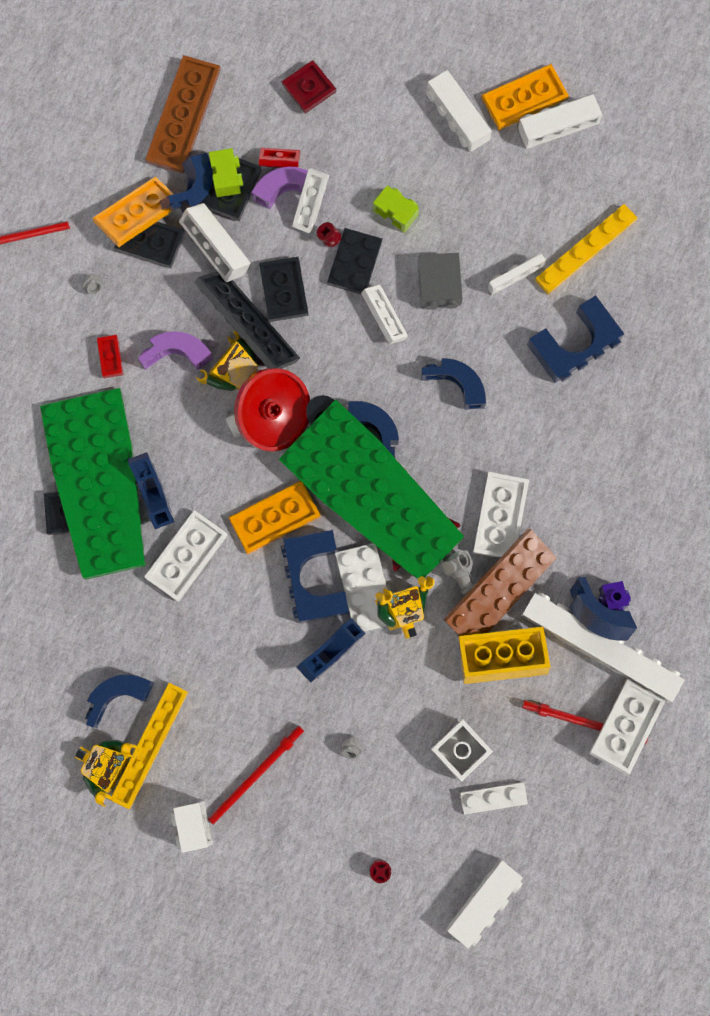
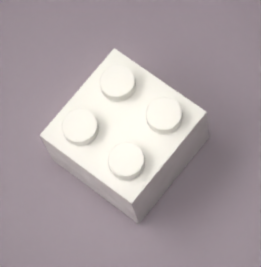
[430,719,493,782]
[171,801,213,853]

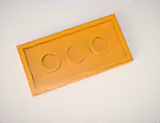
[481,64,569,131]
[93,176,173,247]
[228,481,321,555]

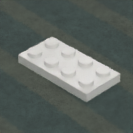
[473,472,529,559]
[145,510,228,602]
[335,544,387,632]
[589,679,666,776]

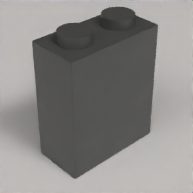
[418,253,463,310]

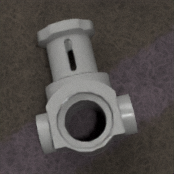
[441,550,476,594]

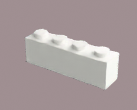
[426,70,492,152]
[518,94,602,149]
[179,203,251,282]
[446,859,523,949]

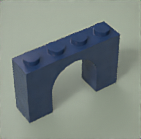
[527,295,624,383]
[281,530,349,624]

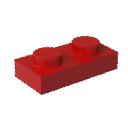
[259,147,300,167]
[97,334,124,379]

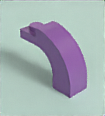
[251,167,324,209]
[138,331,213,370]

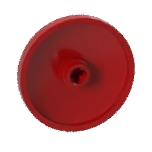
[234,368,310,451]

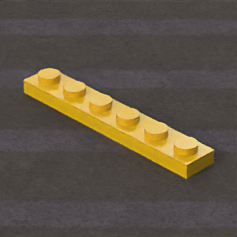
[535,204,638,295]
[111,683,189,810]

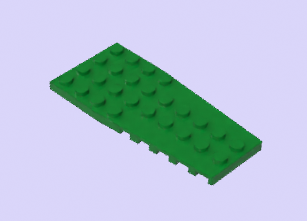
[40,388,146,580]
[279,400,464,579]

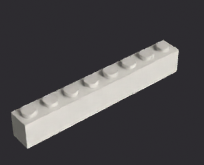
[520,592,685,703]

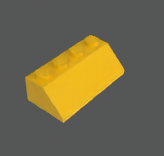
[459,627,551,684]

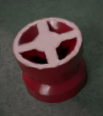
[317,222,341,248]
[370,860,391,883]

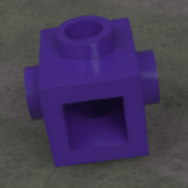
[598,581,631,611]

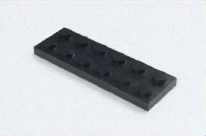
[194,272,300,369]

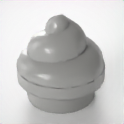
[82,274,102,295]
[340,736,362,759]

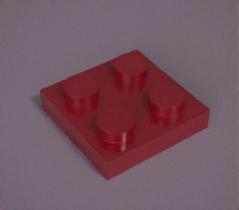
[282,60,336,114]

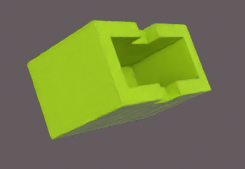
[209,148,243,197]
[373,185,419,233]

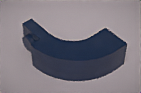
[160,153,213,213]
[421,358,486,410]
[348,401,399,457]
[128,452,174,529]
[570,577,637,641]
[297,618,366,683]
[85,675,155,728]

